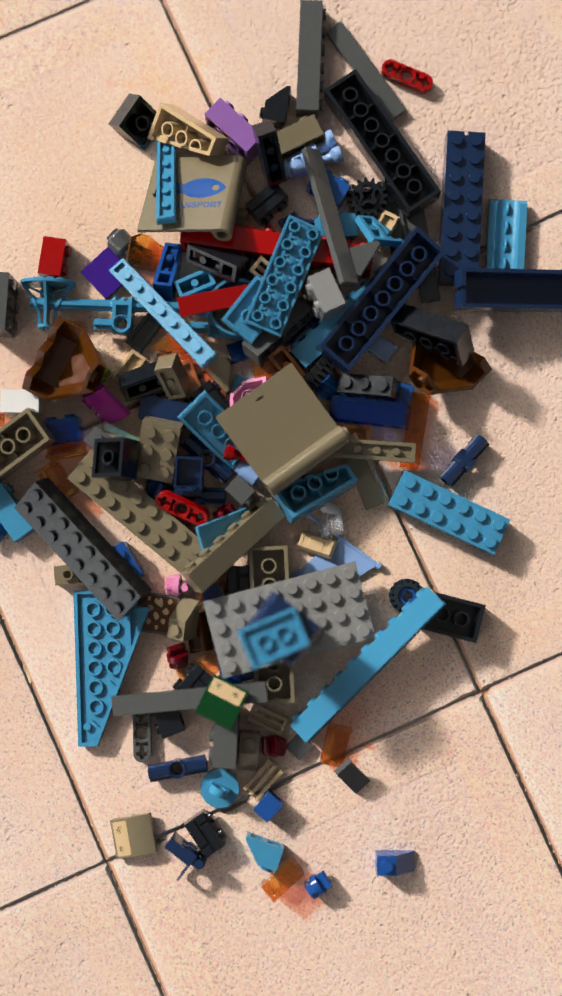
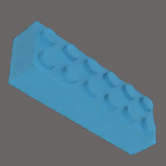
[387,470,510,555]

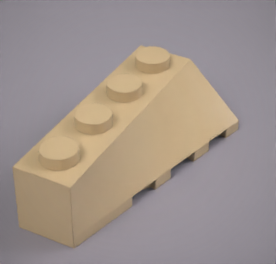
[147,103,229,156]

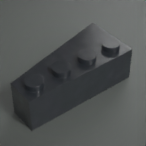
[390,304,474,367]

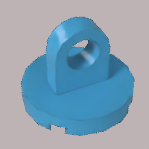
[201,768,240,808]

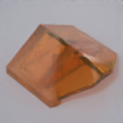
[126,233,164,272]

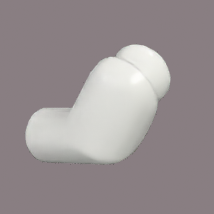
[320,502,344,525]

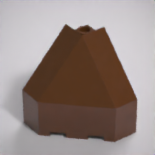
[22,316,106,401]
[409,341,492,395]

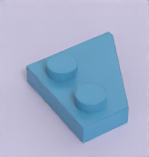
[355,215,403,247]

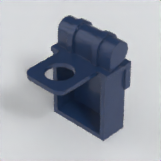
[173,455,204,499]
[164,831,207,881]

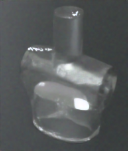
[308,513,345,540]

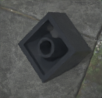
[108,93,157,151]
[92,437,140,480]

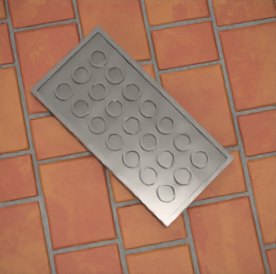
[203,561,375,679]

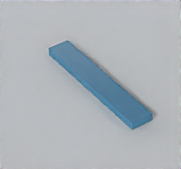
[156,141,177,225]

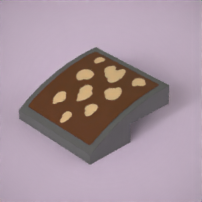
[140,592,181,636]

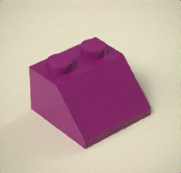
[81,382,131,424]

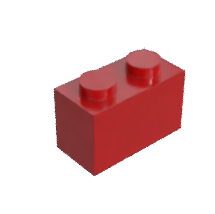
[37,236,71,278]

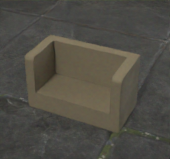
[154,353,191,400]

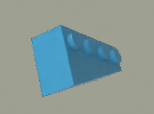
[273,464,358,524]

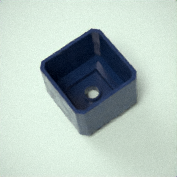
[245,591,323,667]

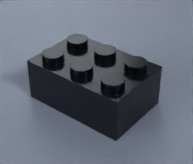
[423,592,486,643]

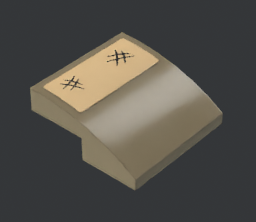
[110,812,158,859]

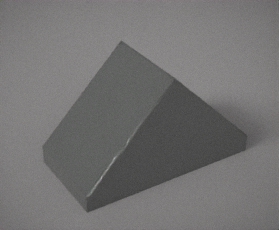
[349,241,380,281]

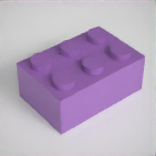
[205,98,258,165]

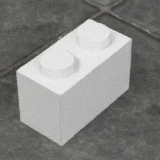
[0,390,43,418]

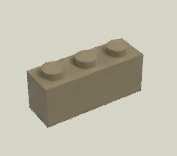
[277,114,324,160]

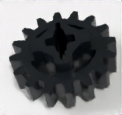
[347,177,388,218]

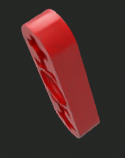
[381,59,433,94]
[155,490,210,526]

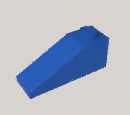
[152,242,183,302]

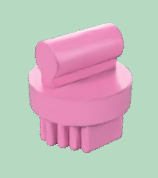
[165,574,190,596]

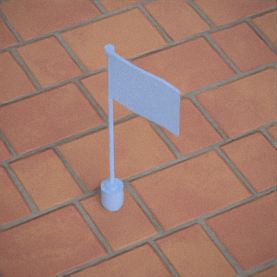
[235,461,382,577]

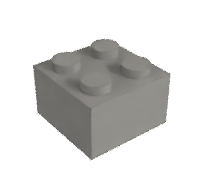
[304,268,346,322]

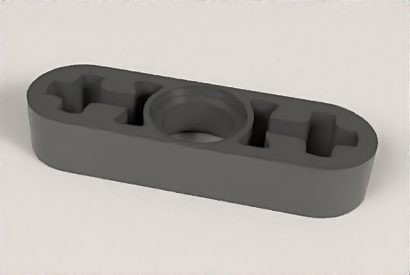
[133,713,152,763]

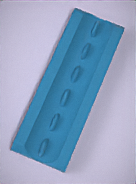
[485,199,527,313]
[244,215,324,337]

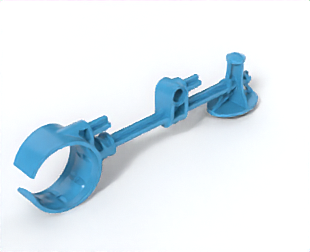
[20,276,251,341]

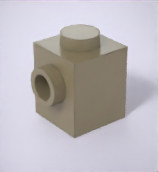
[53,565,82,586]

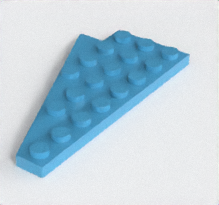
[73,590,150,747]

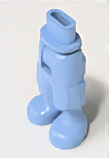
[283,130,344,179]

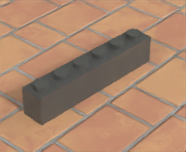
[296,0,326,118]

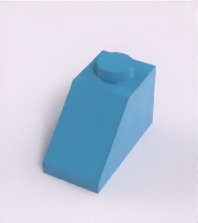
[245,831,284,872]

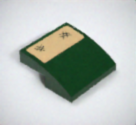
[195,674,249,731]

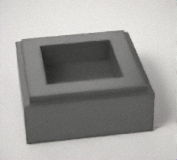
[287,734,313,760]

